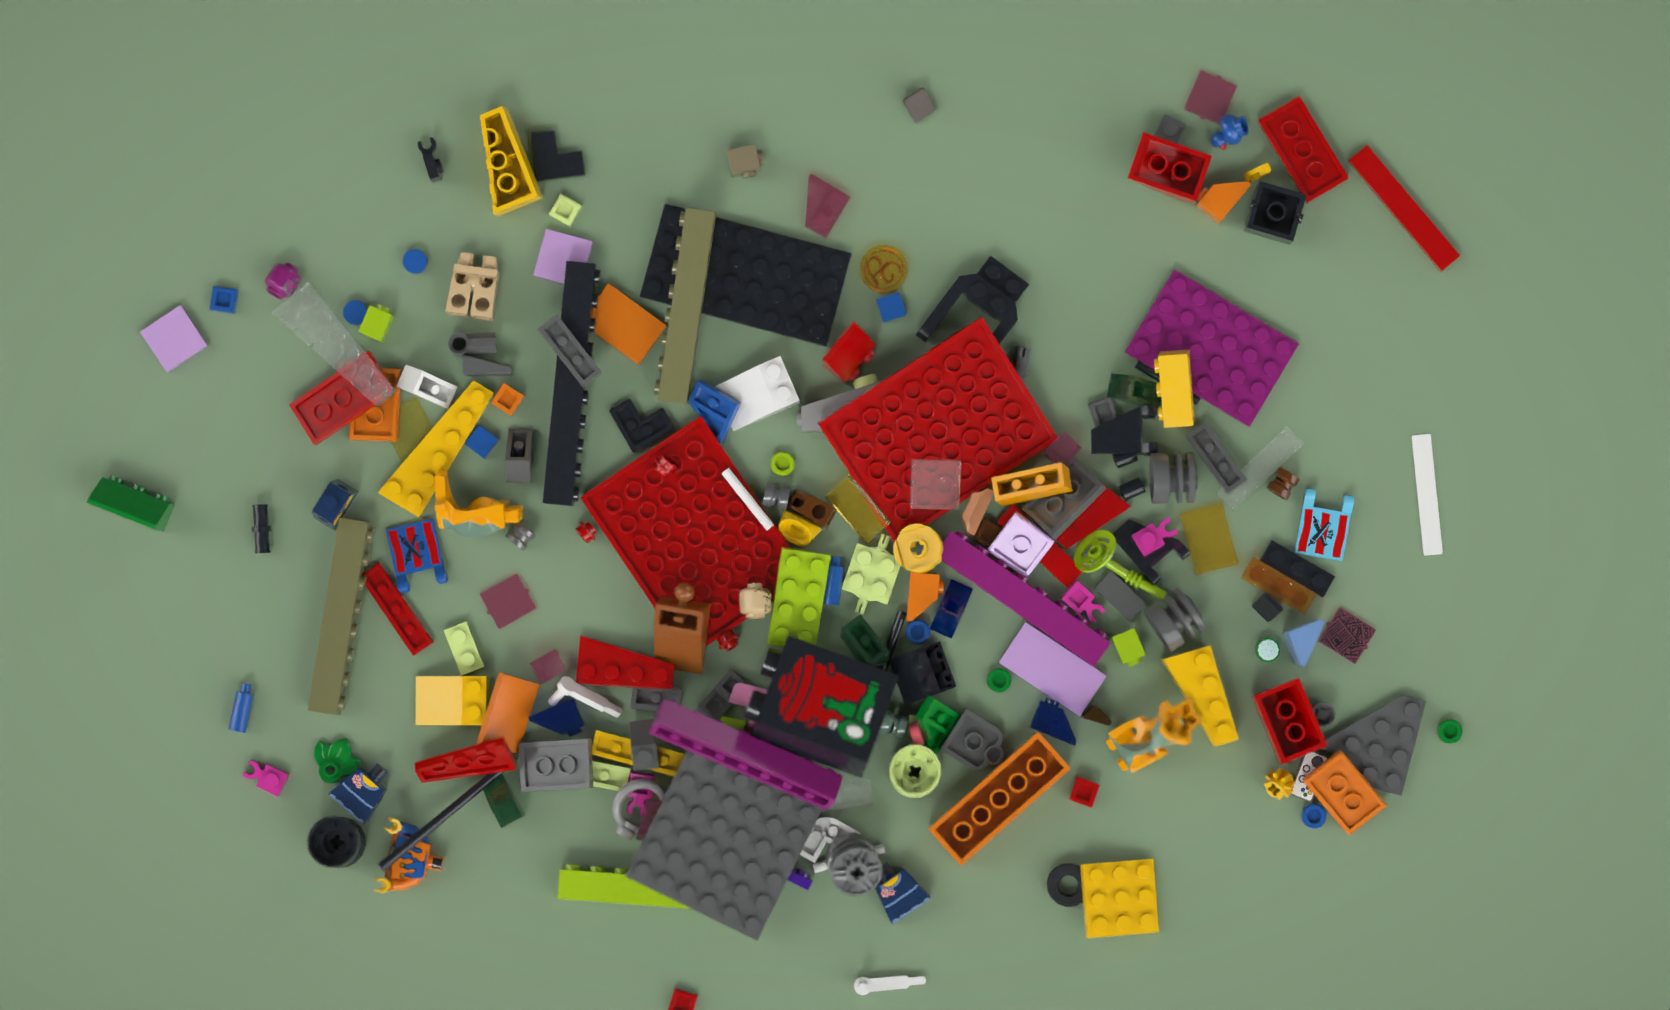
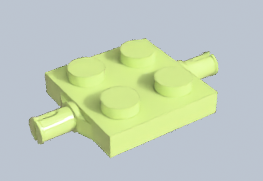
[841,534,901,615]

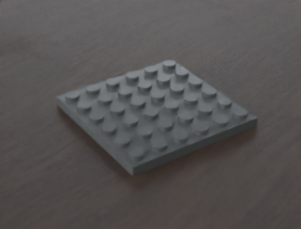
[625,750,823,941]

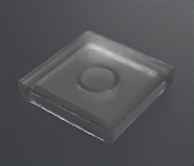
[910,459,961,510]

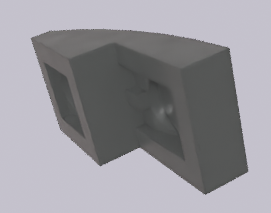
[696,669,747,720]

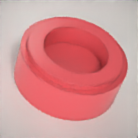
[909,721,925,746]

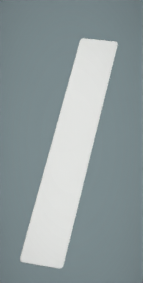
[1412,434,1443,556]

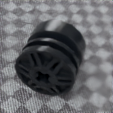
[307,816,366,868]

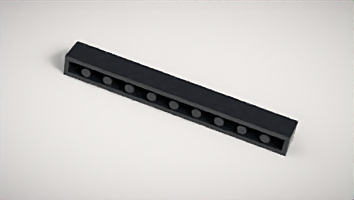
[543,261,601,506]

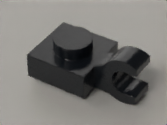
[418,137,444,183]

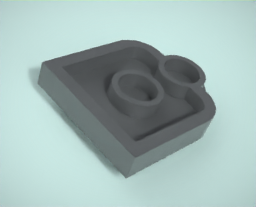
[940,708,1006,771]

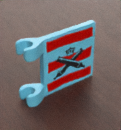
[1294,489,1354,561]

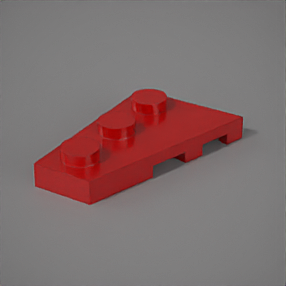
[1056,486,1131,549]

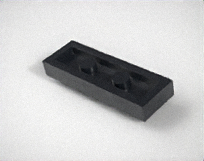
[1259,540,1335,598]

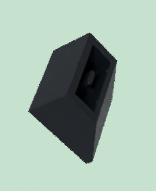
[889,641,956,705]

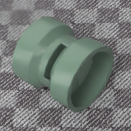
[879,710,909,740]

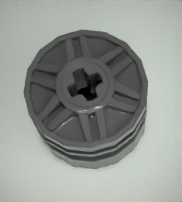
[1149,452,1198,504]
[1143,587,1206,652]
[826,833,882,896]

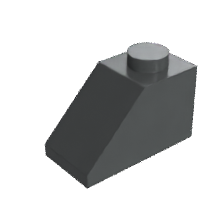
[505,428,533,483]
[630,719,660,771]

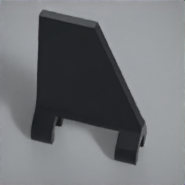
[1091,405,1158,456]
[1113,520,1191,585]

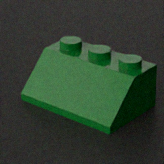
[86,475,174,532]

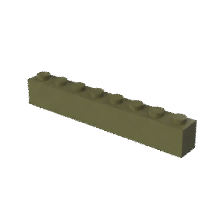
[654,207,717,405]
[308,518,374,715]

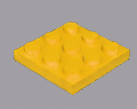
[1080,858,1159,938]

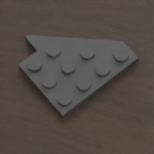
[1321,695,1426,796]

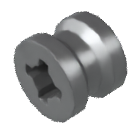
[505,522,536,551]

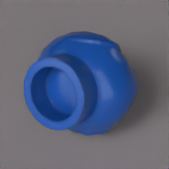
[1211,114,1249,150]

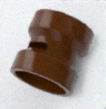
[1266,467,1300,500]

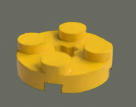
[893,524,943,573]

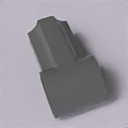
[448,332,497,357]

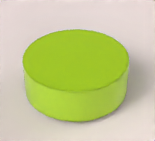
[770,452,795,476]

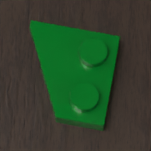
[916,695,960,755]

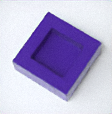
[788,868,813,890]

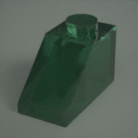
[1107,373,1161,409]
[483,774,525,828]

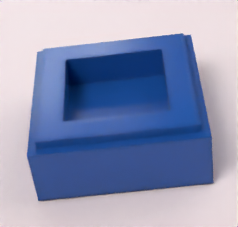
[209,286,238,314]
[876,292,906,323]
[465,425,499,459]

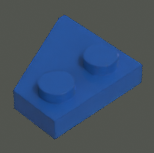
[688,379,741,444]

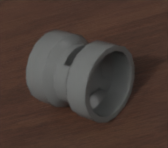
[762,482,791,510]
[1311,702,1336,727]

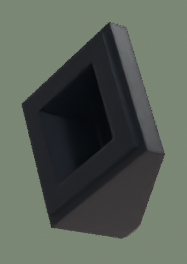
[1252,593,1283,622]

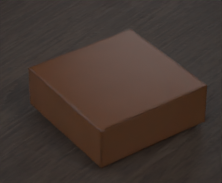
[972,518,1003,548]

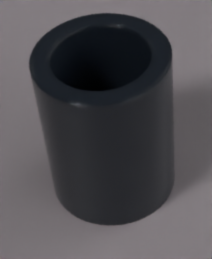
[1112,454,1138,469]
[1119,477,1146,501]

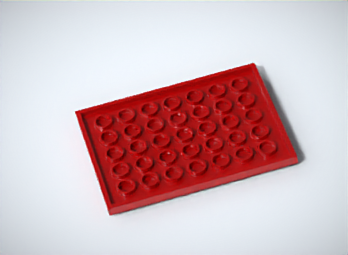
[817,317,1059,542]
[580,416,790,647]

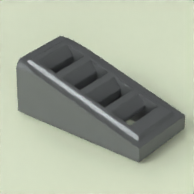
[463,355,514,377]

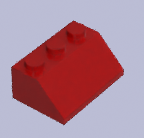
[1251,678,1327,764]

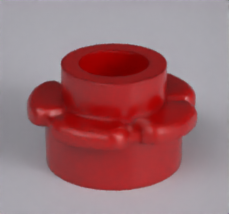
[655,454,678,476]
[575,522,597,544]
[717,630,740,652]

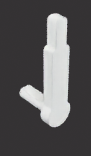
[548,676,623,718]
[854,975,926,995]

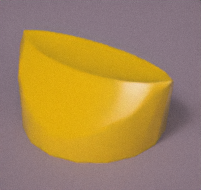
[778,510,822,546]

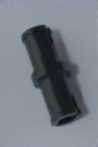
[252,504,271,554]

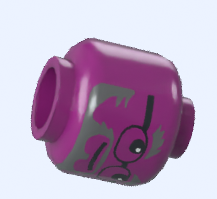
[265,262,301,300]

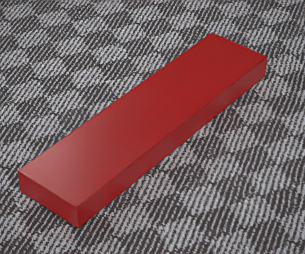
[997,504,1082,588]
[362,562,434,656]

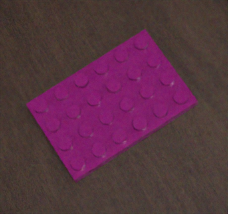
[1124,269,1299,427]

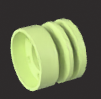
[889,745,941,798]

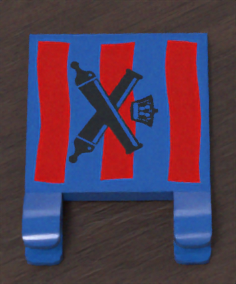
[386,518,448,593]

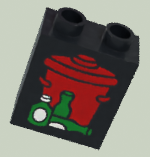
[744,635,899,778]

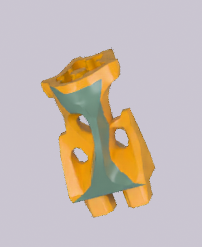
[435,469,523,537]
[1106,697,1202,773]

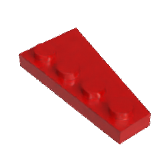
[576,635,675,690]
[415,737,516,783]

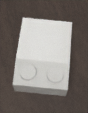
[715,356,800,431]

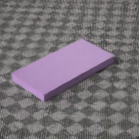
[998,622,1106,717]

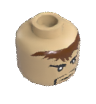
[739,583,771,619]

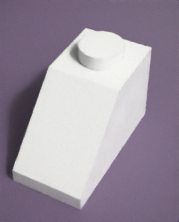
[396,365,457,409]

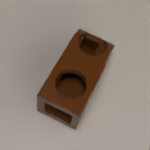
[787,489,837,529]

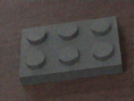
[1021,457,1106,540]
[519,739,593,792]

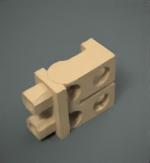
[445,252,500,321]

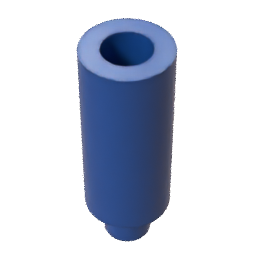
[823,556,844,606]
[228,683,254,733]

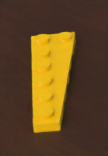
[378,380,494,518]

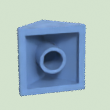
[1282,620,1325,667]

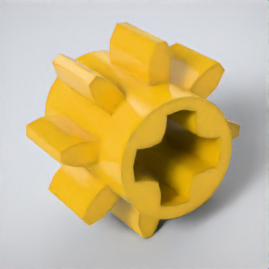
[1263,768,1296,800]

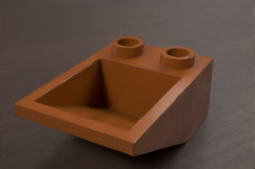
[653,583,710,674]

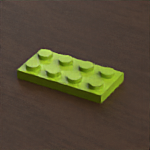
[767,547,831,646]

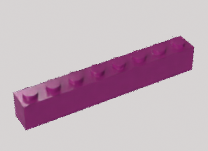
[941,530,1111,667]
[649,699,843,810]

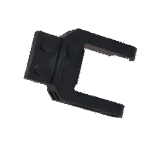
[916,256,1029,345]

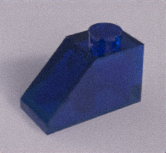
[929,579,973,639]
[1029,697,1077,746]
[528,698,586,737]

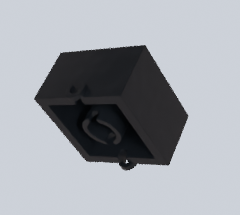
[1243,181,1307,245]

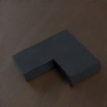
[531,130,585,182]
[609,399,675,453]

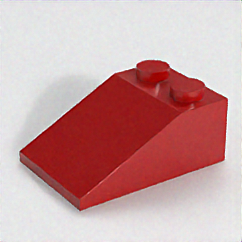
[1127,132,1212,205]
[822,321,876,384]

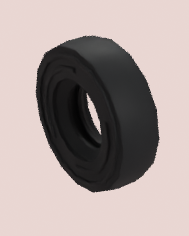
[1047,863,1083,907]

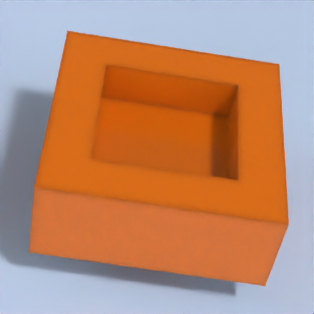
[491,383,525,417]

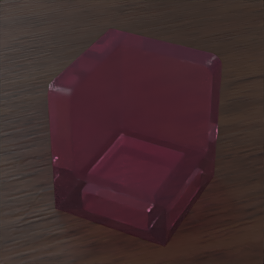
[1043,432,1081,465]
[530,649,566,685]

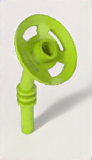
[1074,530,1167,601]

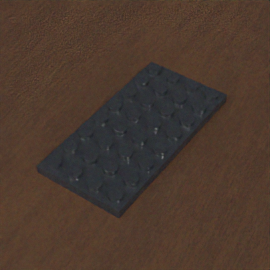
[640,204,852,347]

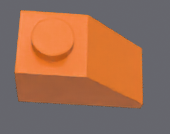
[1196,181,1251,224]
[906,572,944,622]

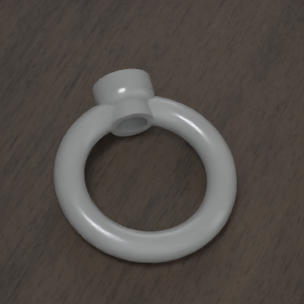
[612,779,666,840]

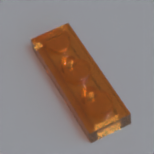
[1241,557,1317,615]

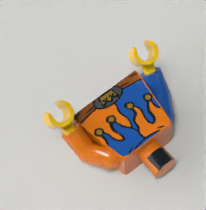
[374,817,444,893]

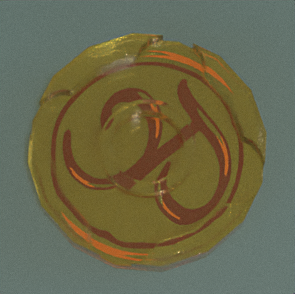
[860,245,907,293]

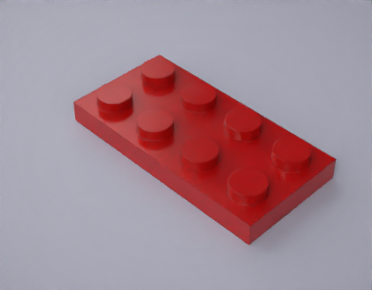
[1257,96,1349,204]
[289,351,396,446]

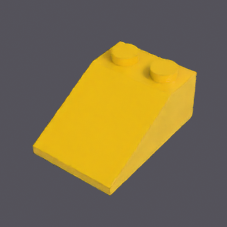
[416,676,489,725]

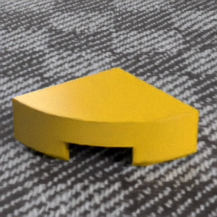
[1243,163,1271,183]

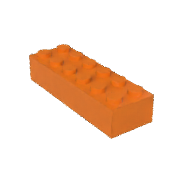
[928,731,1071,866]

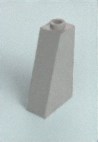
[797,381,881,432]

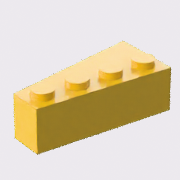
[480,106,543,216]
[1161,646,1239,746]

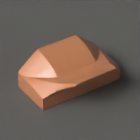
[961,488,994,536]

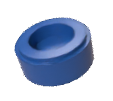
[403,249,428,274]
[343,300,368,325]
[906,620,930,644]
[1301,804,1326,828]

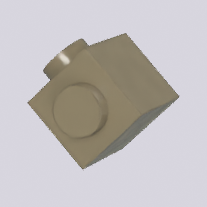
[727,144,764,179]

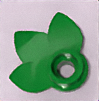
[313,738,361,784]

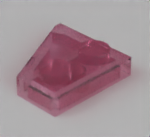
[805,173,851,239]

